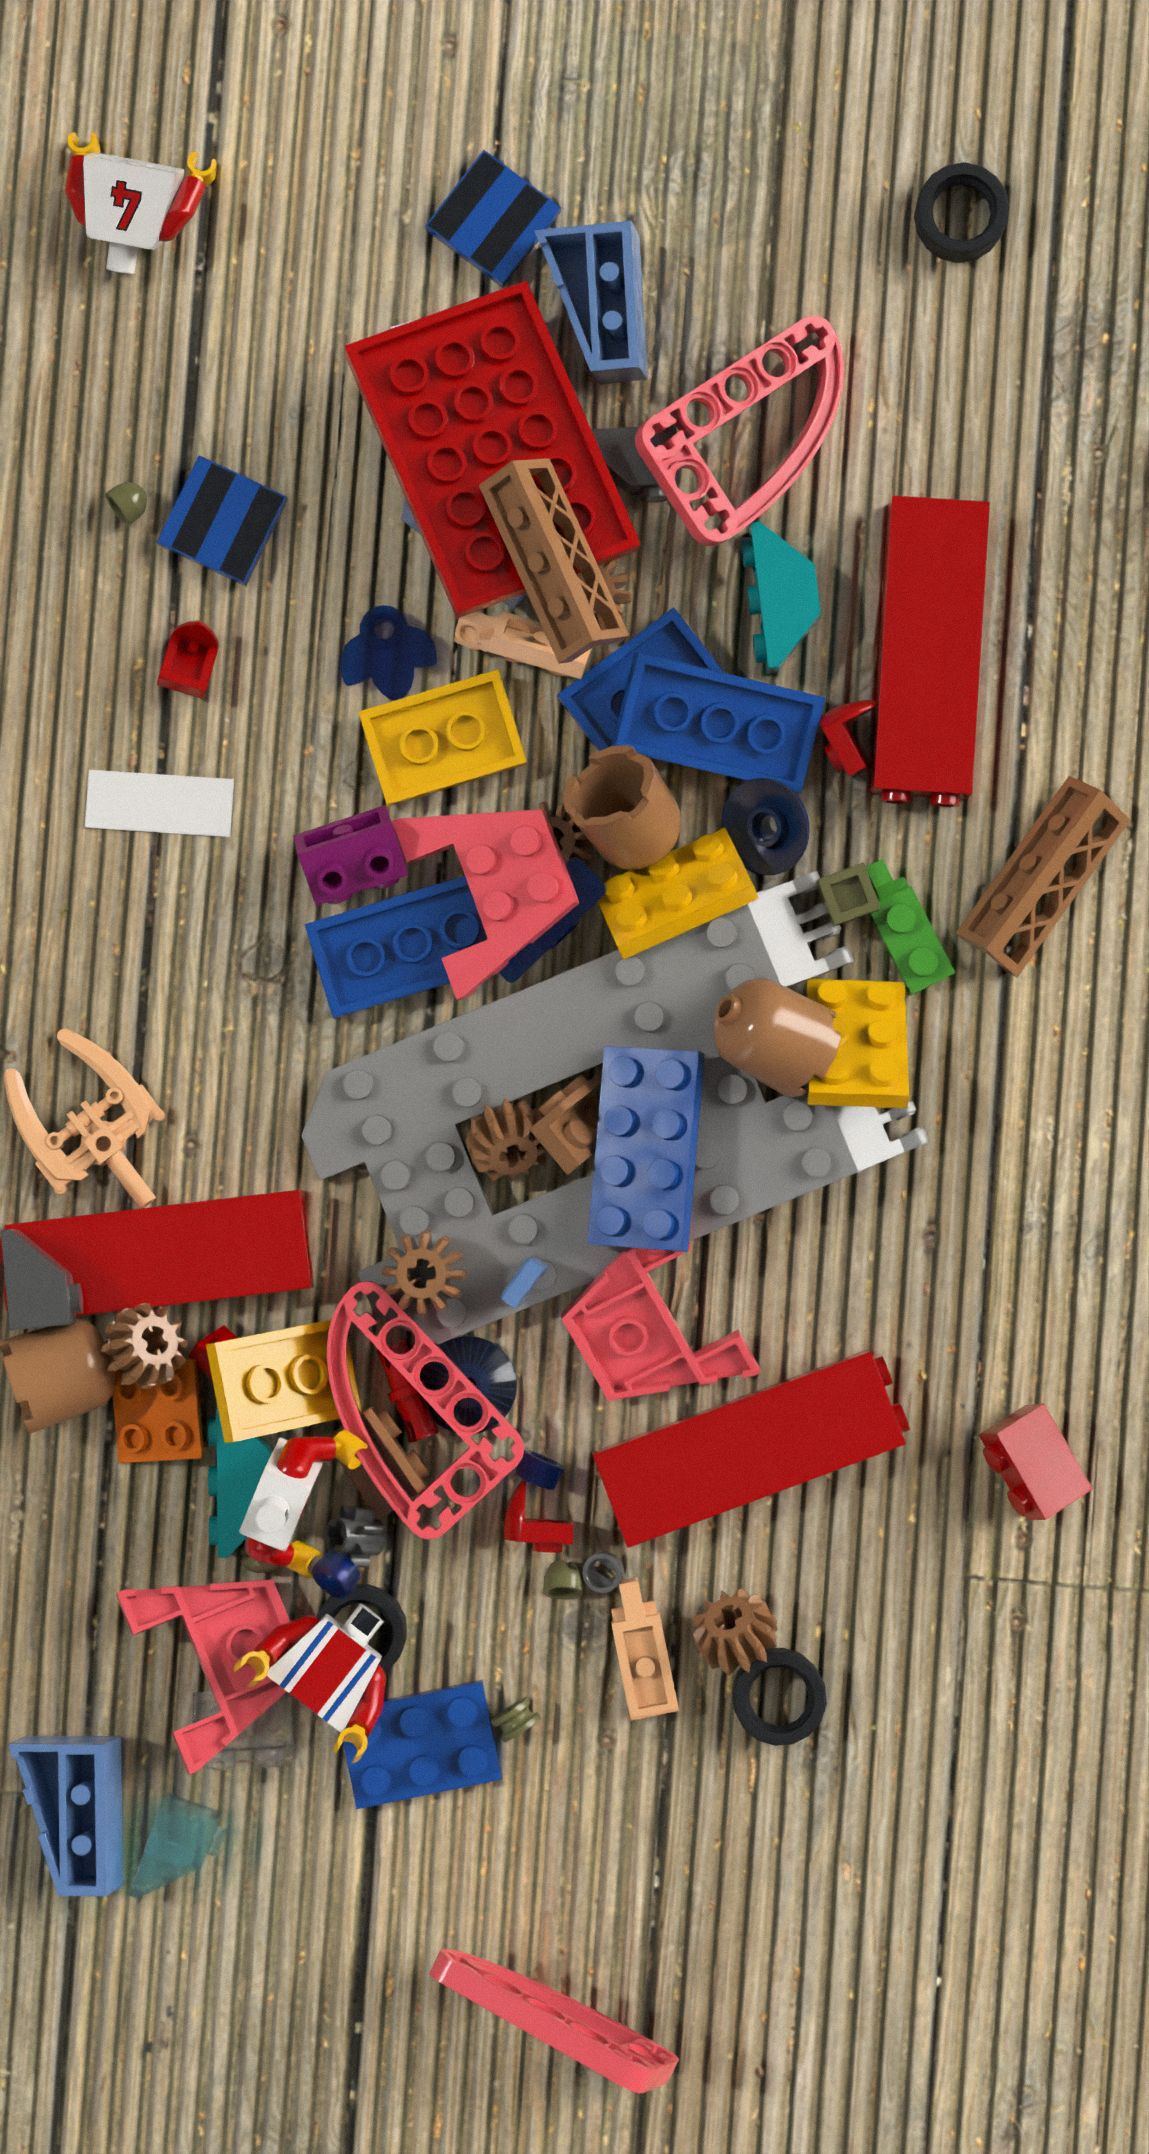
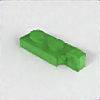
[866,859,956,996]

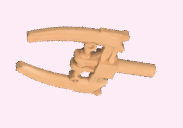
[4,1029,165,1209]

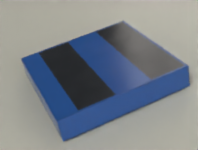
[425,150,561,288]
[157,455,288,587]

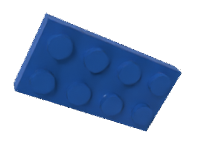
[612,651,825,793]
[304,876,521,1019]
[587,1046,705,1252]

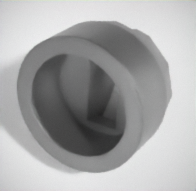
[582,1551,624,1593]

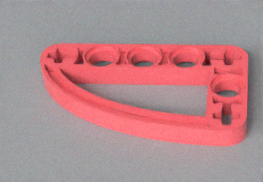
[635,315,844,547]
[327,1281,524,1540]
[429,1949,679,2093]

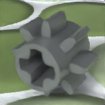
[324,1506,386,1567]

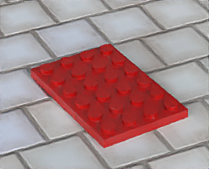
[344,280,641,619]

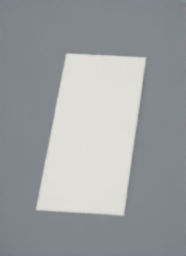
[85,770,234,837]

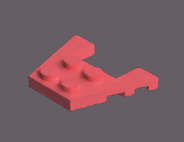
[392,809,580,1001]
[561,1241,760,1401]
[116,1579,290,1775]

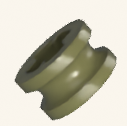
[491,1697,541,1743]

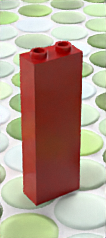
[870,495,990,807]
[0,1190,314,1316]
[592,1349,910,1548]

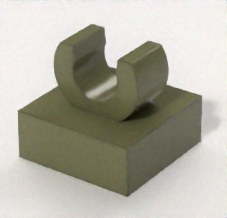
[816,863,881,927]

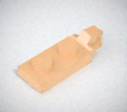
[454,611,592,679]
[611,1577,679,1721]

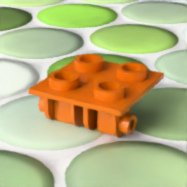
[113,1358,208,1463]

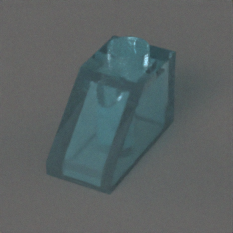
[128,1792,227,1899]

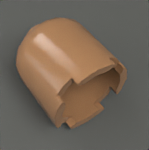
[563,745,682,869]
[713,978,841,1098]
[0,1319,116,1434]

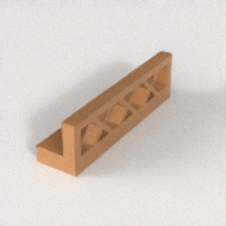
[479,458,629,664]
[956,776,1130,977]

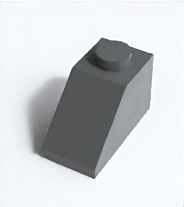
[591,425,679,502]
[1,1229,83,1330]

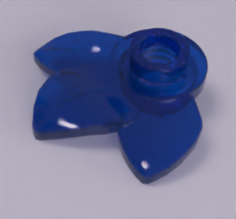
[341,605,437,701]

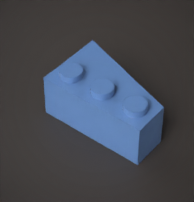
[534,220,648,384]
[8,1736,124,1896]

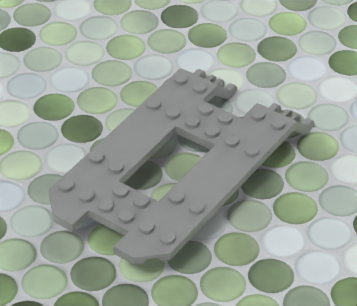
[301,871,930,1344]

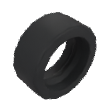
[914,162,1009,263]
[316,1584,407,1673]
[732,1648,827,1746]

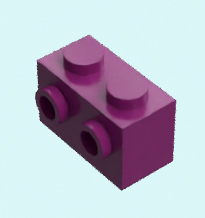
[293,805,409,906]

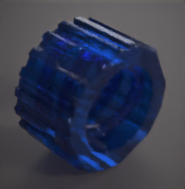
[516,1449,565,1490]
[311,1550,361,1599]

